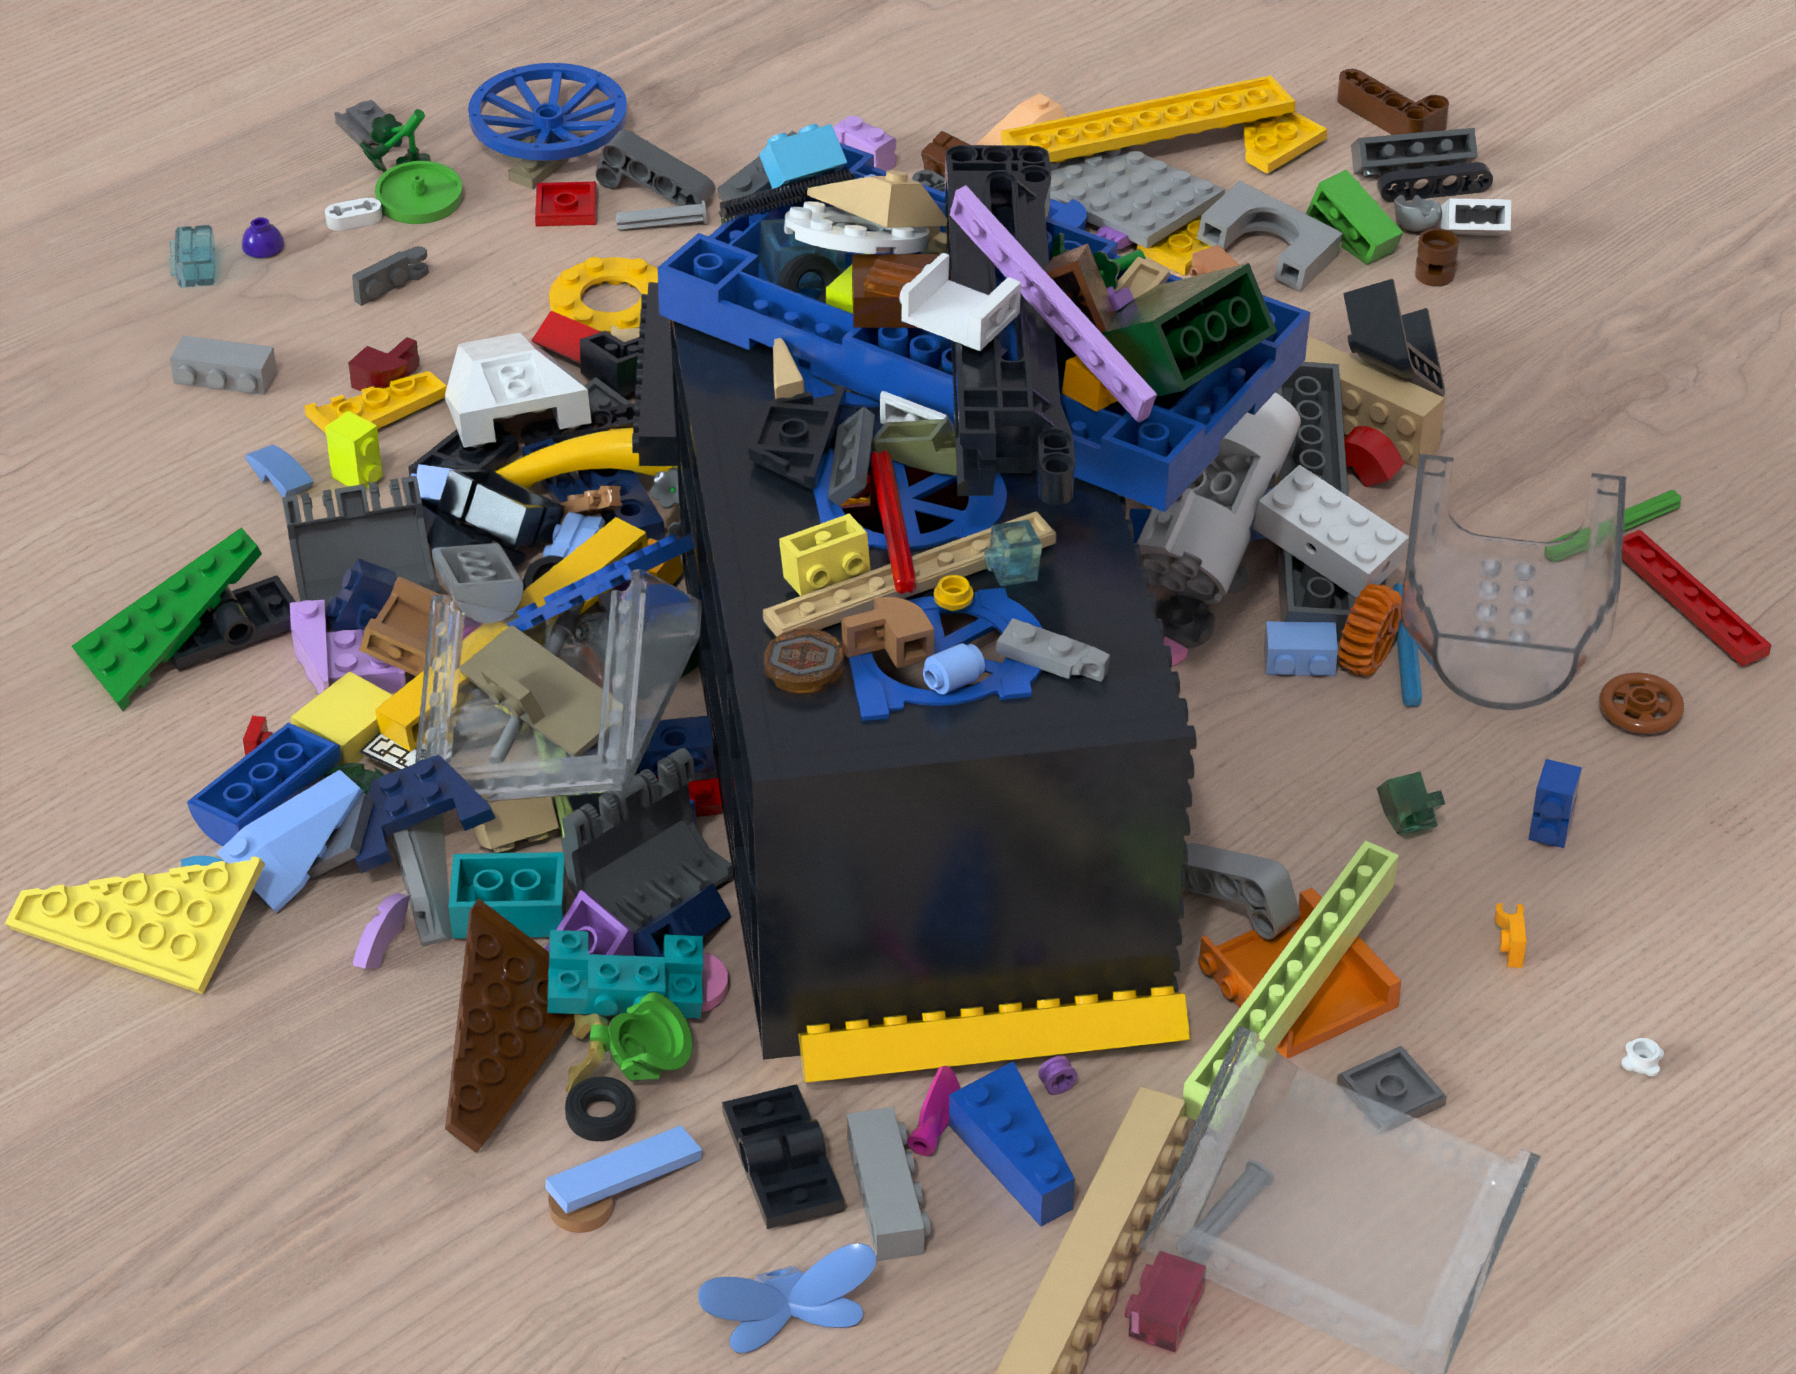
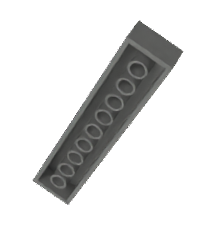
[1273,362,1355,641]

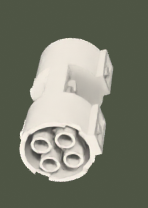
[1137,393,1301,604]

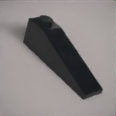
[422,501,526,567]

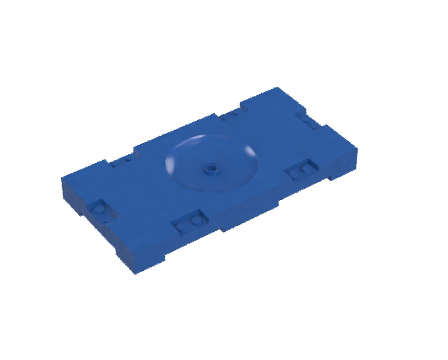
[658,142,1311,512]

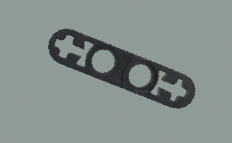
[1377,162,1493,202]
[521,404,634,446]

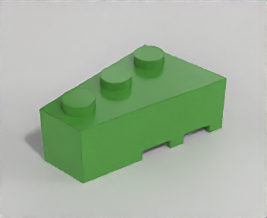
[1306,170,1403,265]

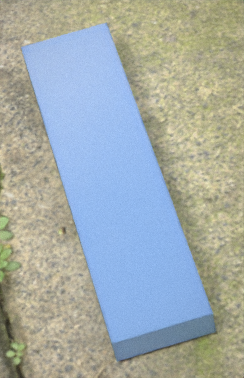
[545,1125,702,1214]

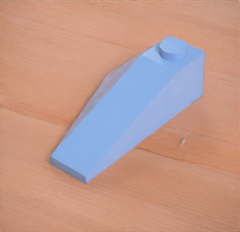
[217,770,363,913]

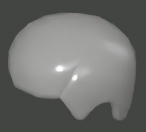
[1394,195,1442,232]

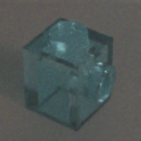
[984,520,1042,586]

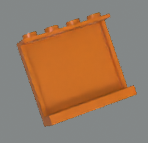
[1198,887,1401,1060]

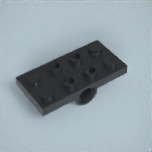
[170,575,296,670]
[722,1084,844,1229]

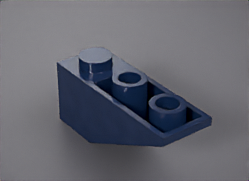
[633,883,731,957]

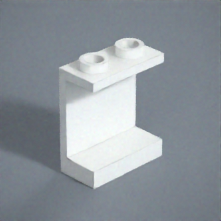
[899,253,1021,351]

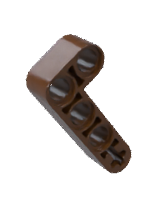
[1337,69,1449,135]

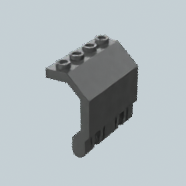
[282,476,440,619]
[561,748,734,931]

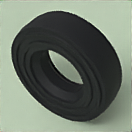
[777,253,841,304]
[565,1076,636,1141]

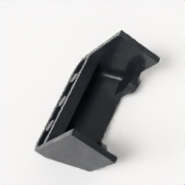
[1343,279,1445,396]

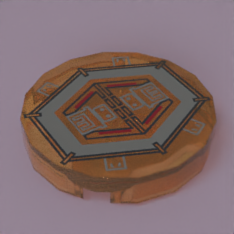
[764,628,844,693]

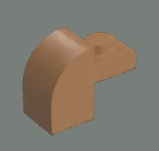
[842,597,934,668]

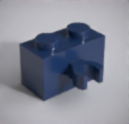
[327,558,397,632]

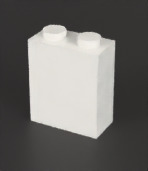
[1440,198,1511,236]

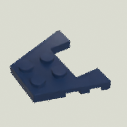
[355,754,496,873]

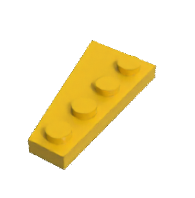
[304,371,447,433]

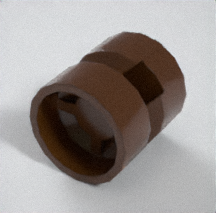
[1415,228,1459,287]

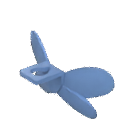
[698,1243,876,1353]

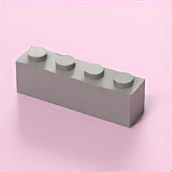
[847,1107,931,1261]

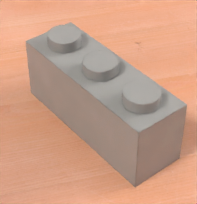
[170,336,277,395]

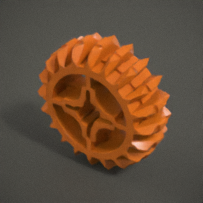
[1338,584,1403,677]

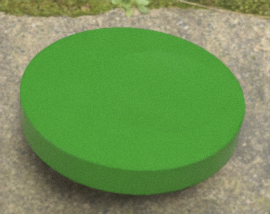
[375,161,463,224]

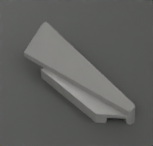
[392,814,452,946]

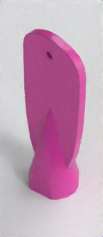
[907,1066,960,1156]

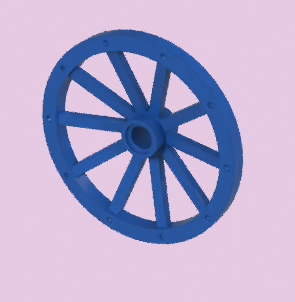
[468,63,628,160]

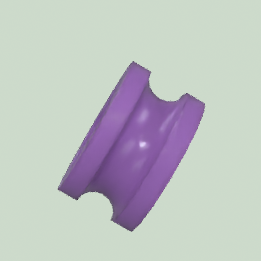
[1038,1056,1078,1095]

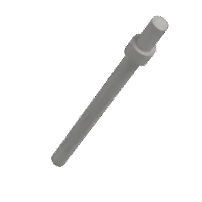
[489,602,585,767]

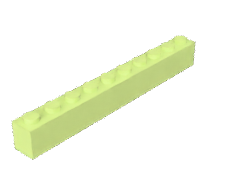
[1183,840,1399,1131]

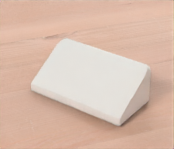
[880,391,955,432]

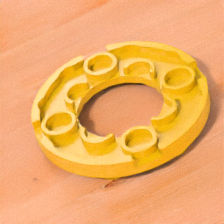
[549,257,658,334]

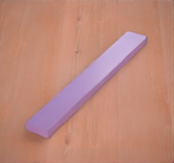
[950,185,1157,422]

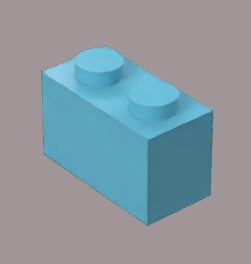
[759,124,847,189]

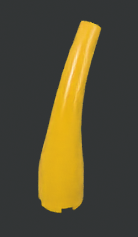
[496,428,677,489]

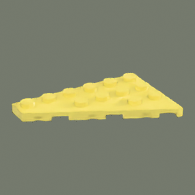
[5,856,265,995]

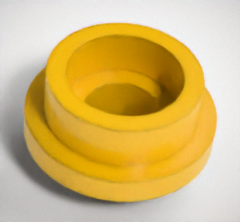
[934,575,973,611]

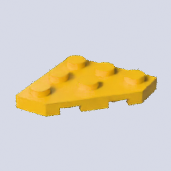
[1242,112,1327,174]

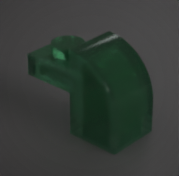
[1376,771,1446,836]

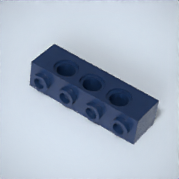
[578,468,665,541]
[568,715,715,776]

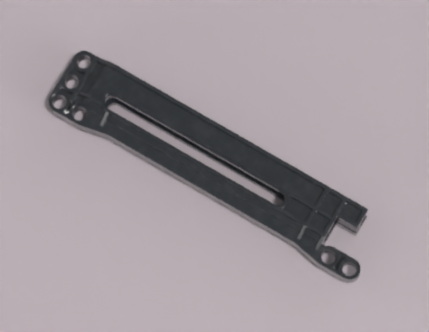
[945,145,1075,505]

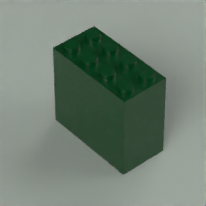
[1061,263,1277,408]

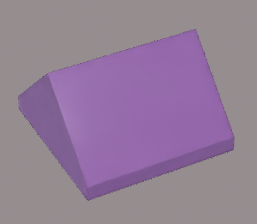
[545,890,635,956]

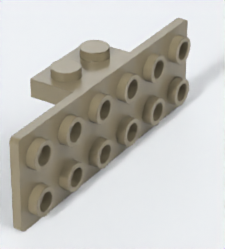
[459,625,631,759]

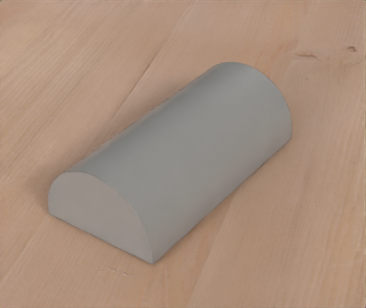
[432,543,523,624]

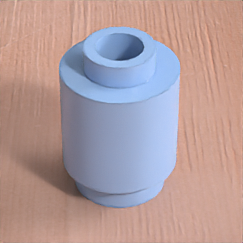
[923,643,985,694]

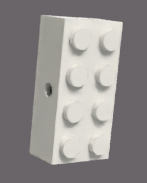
[1253,465,1409,598]

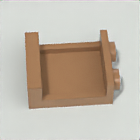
[359,577,460,676]

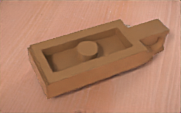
[559,486,622,517]

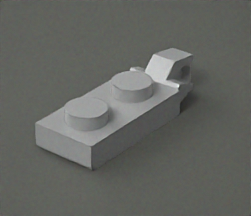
[996,618,1110,682]

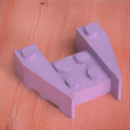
[290,600,416,695]

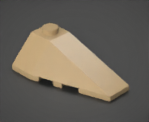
[807,170,947,228]

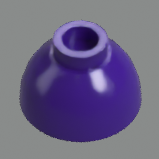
[242,217,284,258]

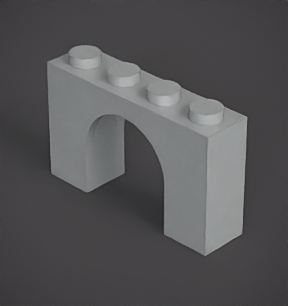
[1197,181,1343,292]

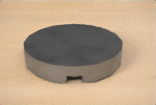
[1155,595,1215,649]

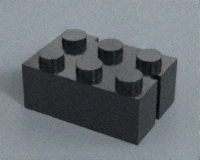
[438,469,565,549]

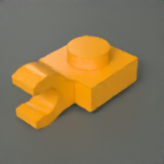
[1494,903,1527,968]

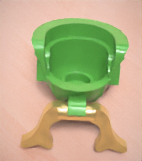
[566,992,693,1093]

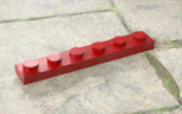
[1612,530,1772,666]

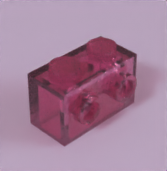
[1124,1250,1206,1352]

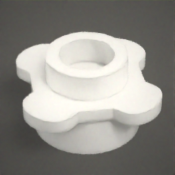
[1621,1038,1664,1076]

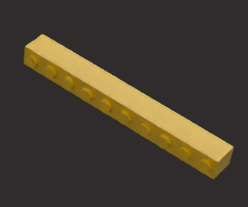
[375,517,648,752]
[798,986,1190,1083]

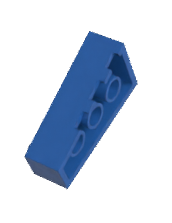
[949,1061,1075,1227]

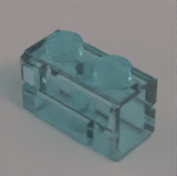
[169,225,215,288]

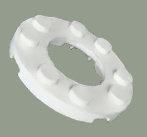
[784,201,930,254]

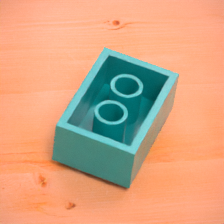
[448,852,568,939]

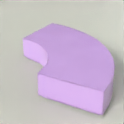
[353,893,410,969]

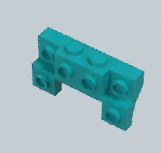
[547,930,703,1019]

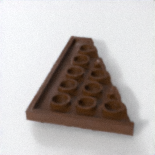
[445,899,574,1153]

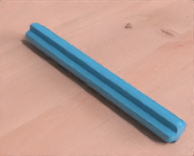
[1394,583,1422,707]

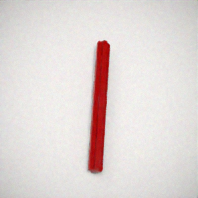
[870,450,917,594]

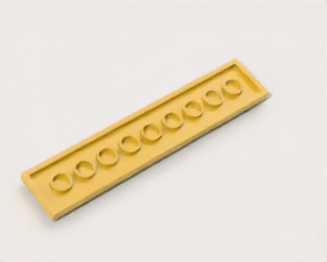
[1001,75,1295,163]

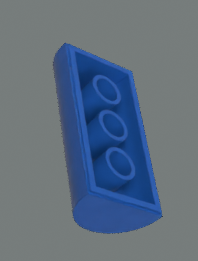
[187,722,341,846]

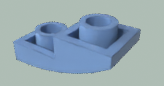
[245,444,314,497]

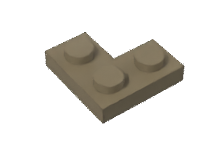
[503,136,568,189]

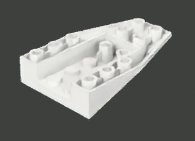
[445,333,591,447]

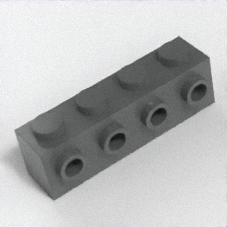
[1351,128,1478,178]

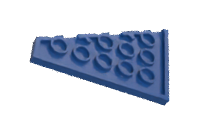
[507,534,696,632]

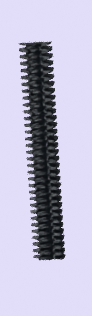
[719,168,855,223]

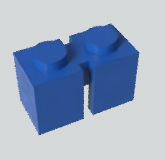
[1528,759,1582,848]

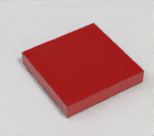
[535,181,597,227]

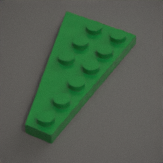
[72,527,262,711]

